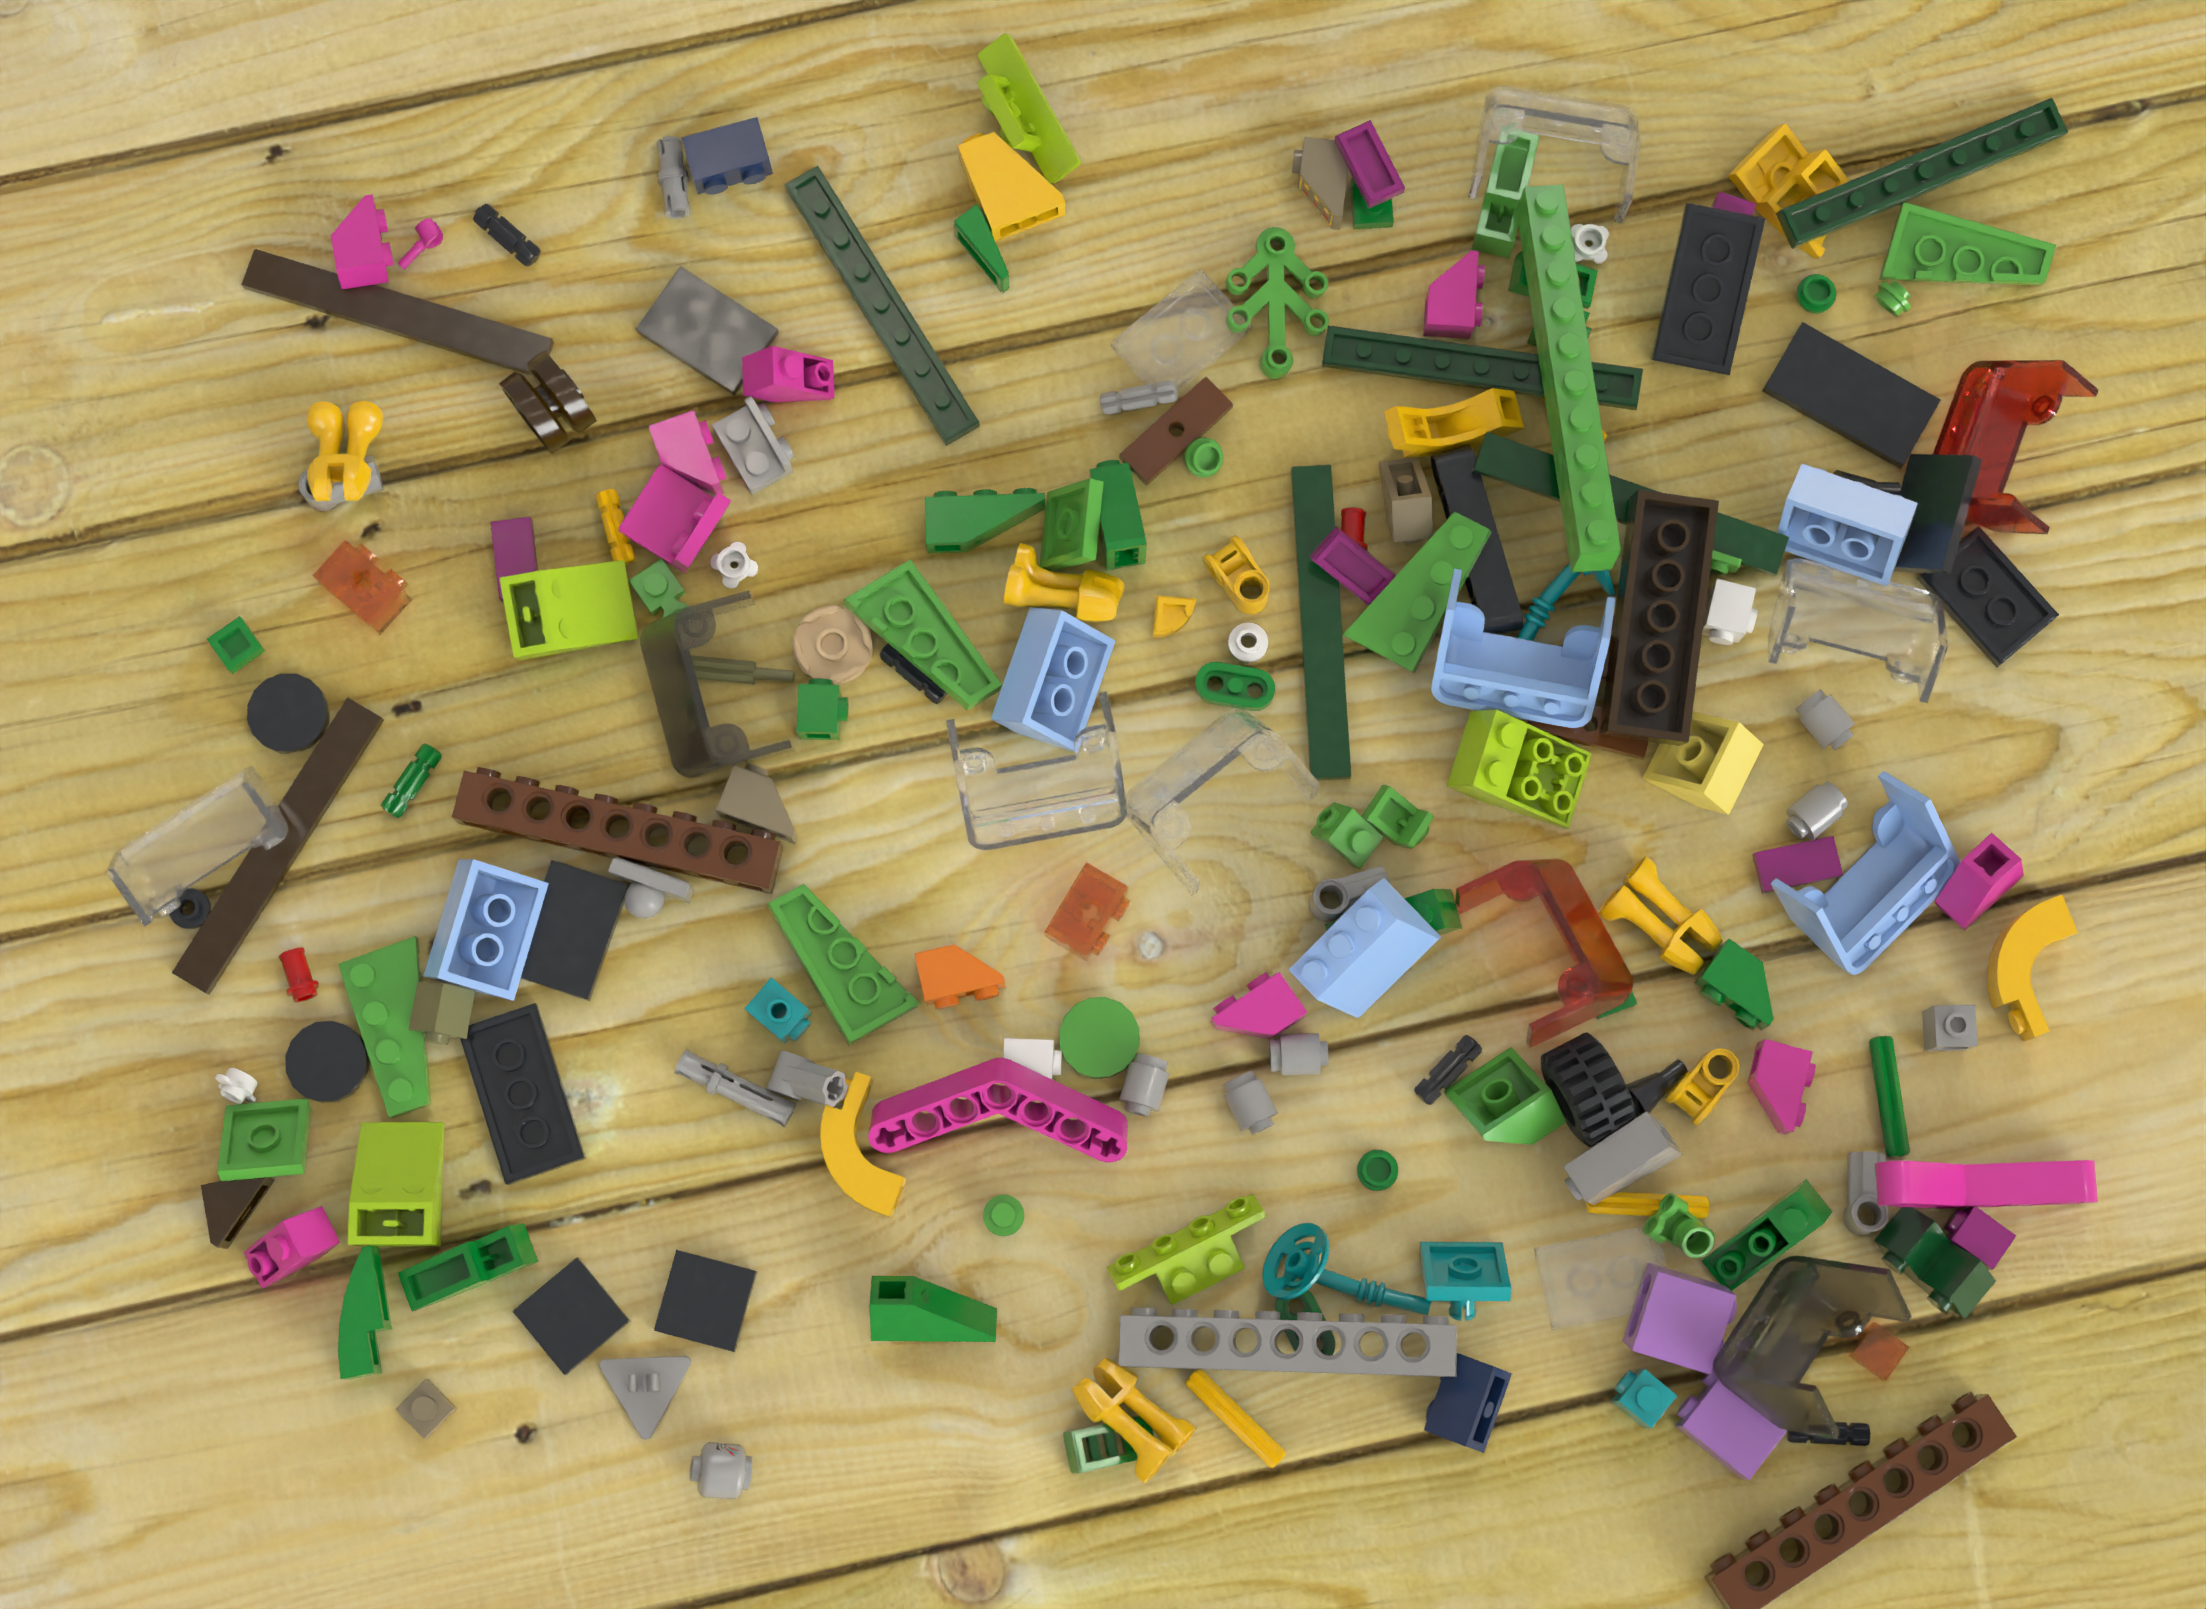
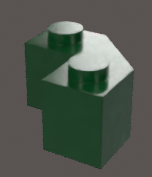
[1874,1207,1996,1319]

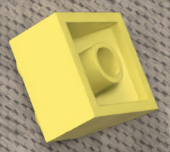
[1643,711,1764,815]

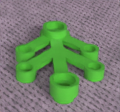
[1225,227,1329,379]

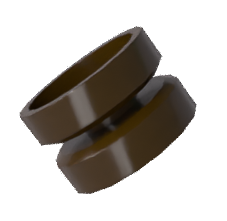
[498,350,597,454]

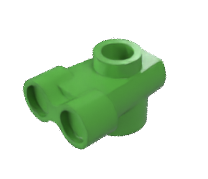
[1643,1193,1715,1258]

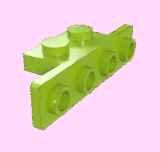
[976,33,1081,184]
[1107,1194,1266,1306]

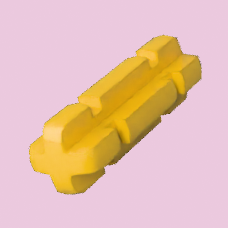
[596,489,635,565]

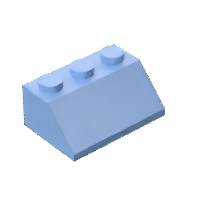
[1777,464,1918,587]
[991,607,1115,752]
[423,859,549,1001]
[1289,878,1441,1018]

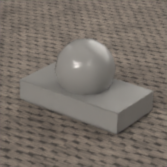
[608,857,694,919]

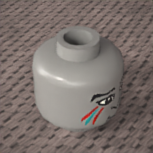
[690,1442,752,1499]

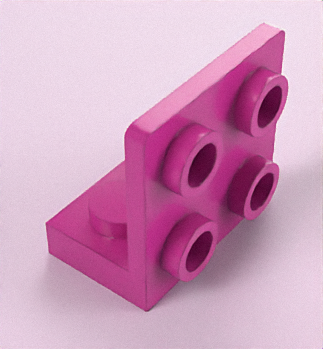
[618,465,731,574]

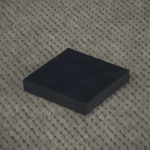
[654,1250,757,1352]
[513,1257,631,1375]

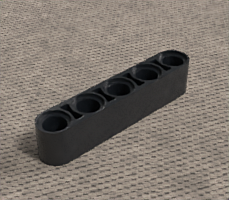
[1430,445,1524,635]

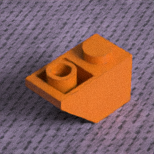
[914,944,1006,1010]

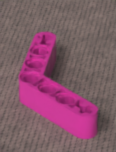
[868,1058,1128,1163]
[1875,1160,2098,1209]

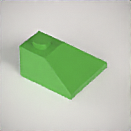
[1444,1047,1566,1145]

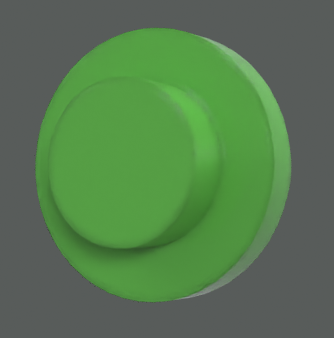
[1874,281,1911,317]
[1184,437,1223,478]
[983,1195,1024,1236]

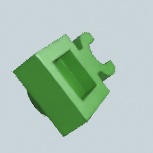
[629,558,696,634]

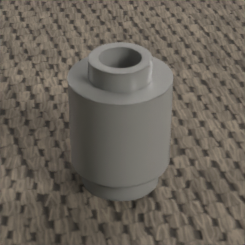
[1795,689,1855,750]
[1786,782,1848,840]
[1269,1033,1328,1076]
[1119,1053,1169,1117]
[1223,1071,1278,1135]

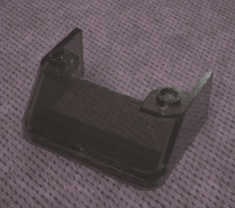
[640,590,795,778]
[1713,1256,1912,1439]

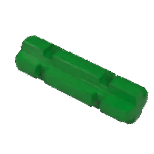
[381,743,442,818]

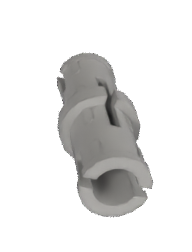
[657,136,690,219]

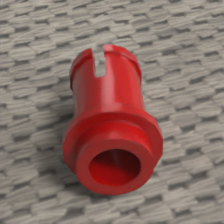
[1341,507,1368,551]
[279,947,319,1002]

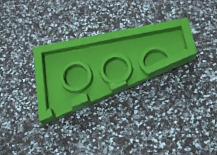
[1879,202,2056,285]
[1343,512,1492,673]
[843,559,1002,711]
[768,884,920,1046]
[338,936,431,1118]

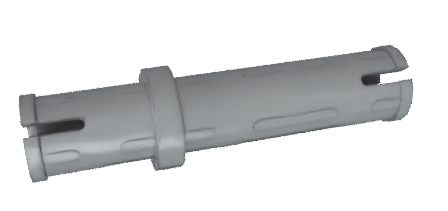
[674,1049,796,1127]

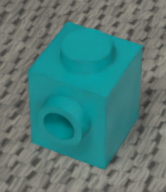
[744,977,812,1044]
[1611,1368,1677,1429]

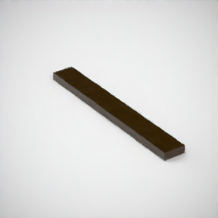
[241,249,554,375]
[172,697,384,995]

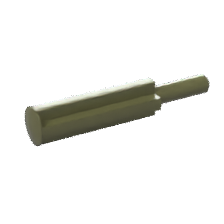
[671,653,795,684]

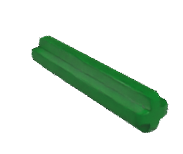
[1869,1036,1910,1158]

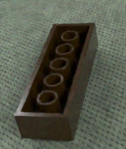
[1599,490,1719,746]

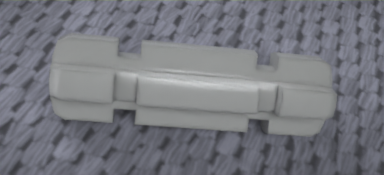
[1100,380,1178,414]

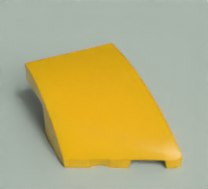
[1728,123,1848,259]

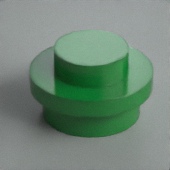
[1796,274,1837,314]
[1357,1150,1398,1191]

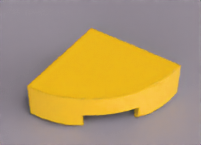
[1153,595,1196,637]

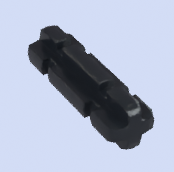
[473,204,541,267]
[879,643,947,704]
[1414,1035,1483,1105]
[1787,1420,1871,1446]

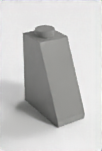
[1563,1111,1683,1205]

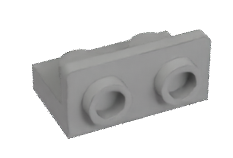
[712,396,795,495]

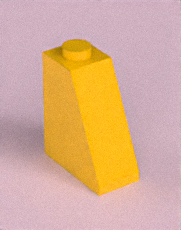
[957,132,1066,242]

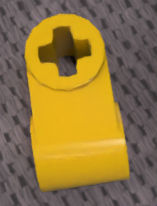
[1202,535,1269,615]
[1664,1048,1740,1127]

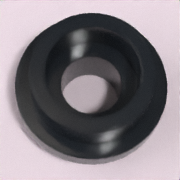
[169,888,211,929]

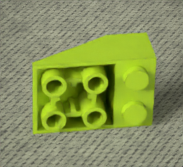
[499,560,639,661]
[1447,709,1592,829]
[348,1122,445,1247]

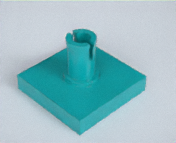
[1419,1242,1511,1321]

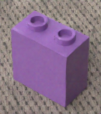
[1622,1262,1737,1375]
[1675,1360,1800,1480]

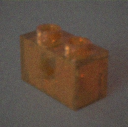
[312,540,412,635]
[1044,862,1131,962]

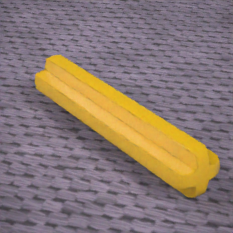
[1586,1192,1709,1219]
[1185,1369,1286,1468]

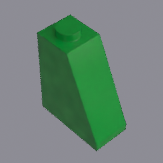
[1090,460,1147,571]

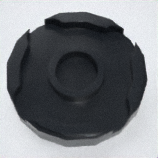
[247,674,329,754]
[285,1021,369,1103]

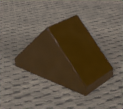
[201,1177,275,1249]

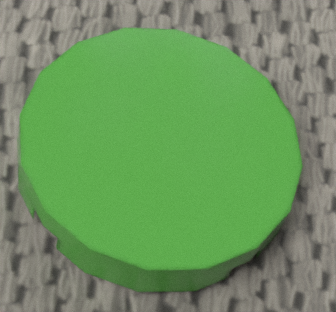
[1059,997,1140,1079]

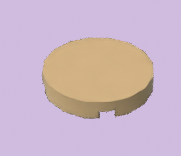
[792,605,873,685]

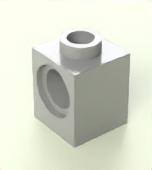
[1922,1005,1978,1052]

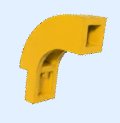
[1384,388,1524,457]
[1987,895,2078,1041]
[820,1072,906,1219]

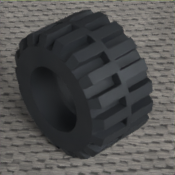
[1541,1032,1635,1147]

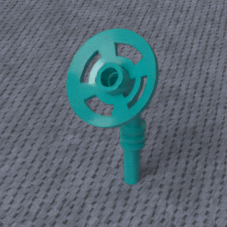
[1517,562,1616,641]
[1262,1223,1431,1316]

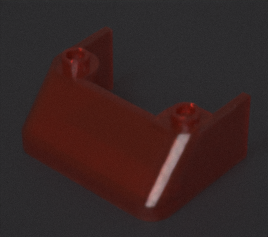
[1933,360,2099,534]
[1455,858,1633,1048]

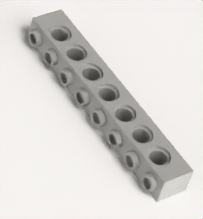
[1119,1308,1457,1377]

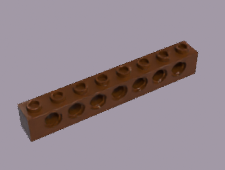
[452,767,784,894]
[1704,1391,2017,1609]

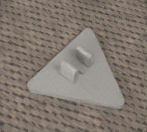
[599,1356,691,1440]

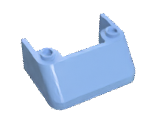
[1431,569,1616,728]
[1771,771,1960,975]

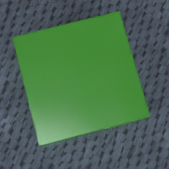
[1040,478,1104,572]
[217,1098,311,1181]

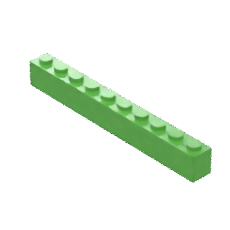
[1516,184,1621,573]

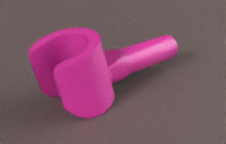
[398,218,443,270]

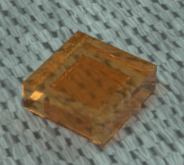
[1849,1322,1909,1381]

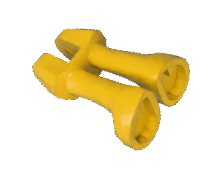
[307,401,383,501]
[1004,543,1125,622]
[1597,856,1723,975]
[1071,1358,1197,1484]

